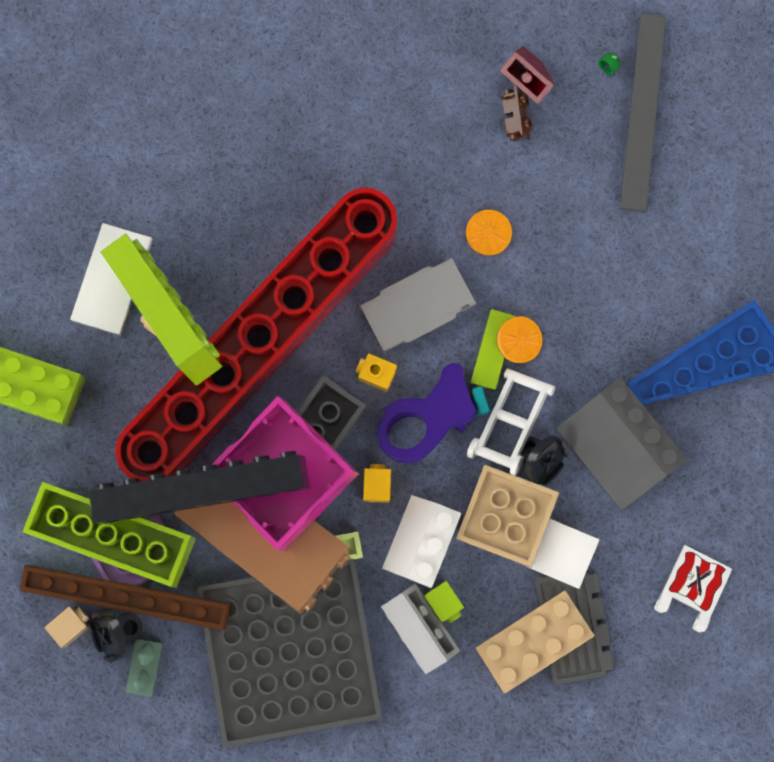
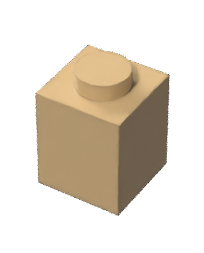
[44,606,90,648]

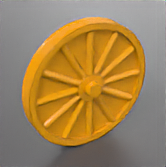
[466,210,512,256]
[497,316,542,363]

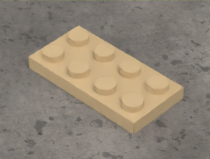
[476,590,595,694]

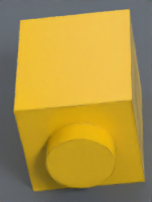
[363,464,391,503]

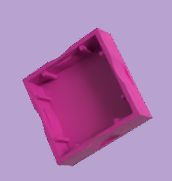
[212,396,359,551]

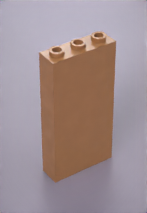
[174,502,351,614]

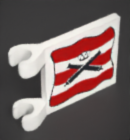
[654,545,732,633]

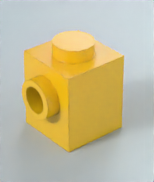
[356,353,397,392]

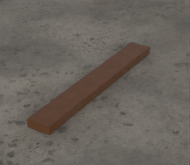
[19,565,231,631]

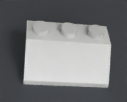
[382,495,461,588]

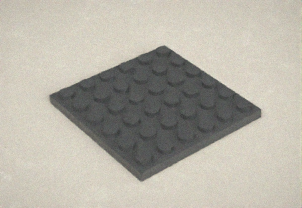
[197,559,383,748]

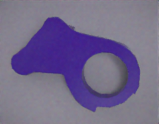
[377,363,476,464]

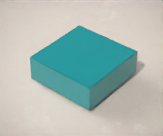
[471,386,490,417]

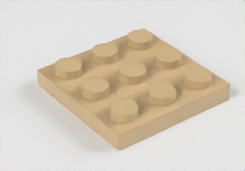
[456,465,559,568]

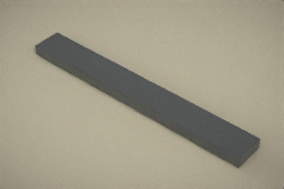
[620,14,666,212]

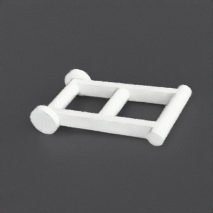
[467,368,555,476]

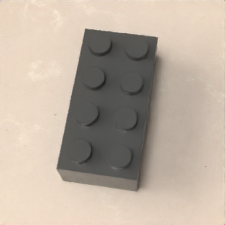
[297,376,367,451]

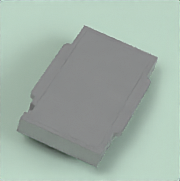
[360,258,476,352]

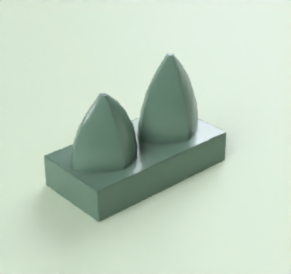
[126,639,163,697]

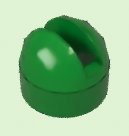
[598,53,621,76]

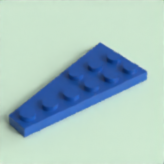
[626,300,774,405]

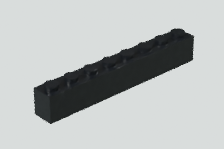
[89,451,310,524]

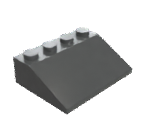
[556,377,687,511]

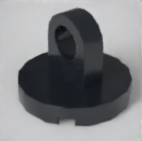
[520,435,568,485]
[90,608,143,663]

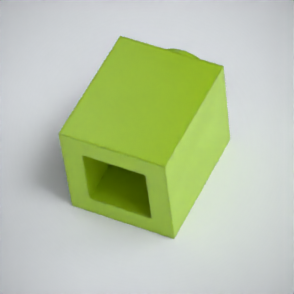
[424,581,464,624]

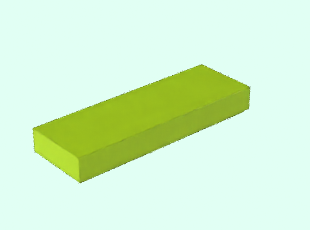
[470,309,516,391]

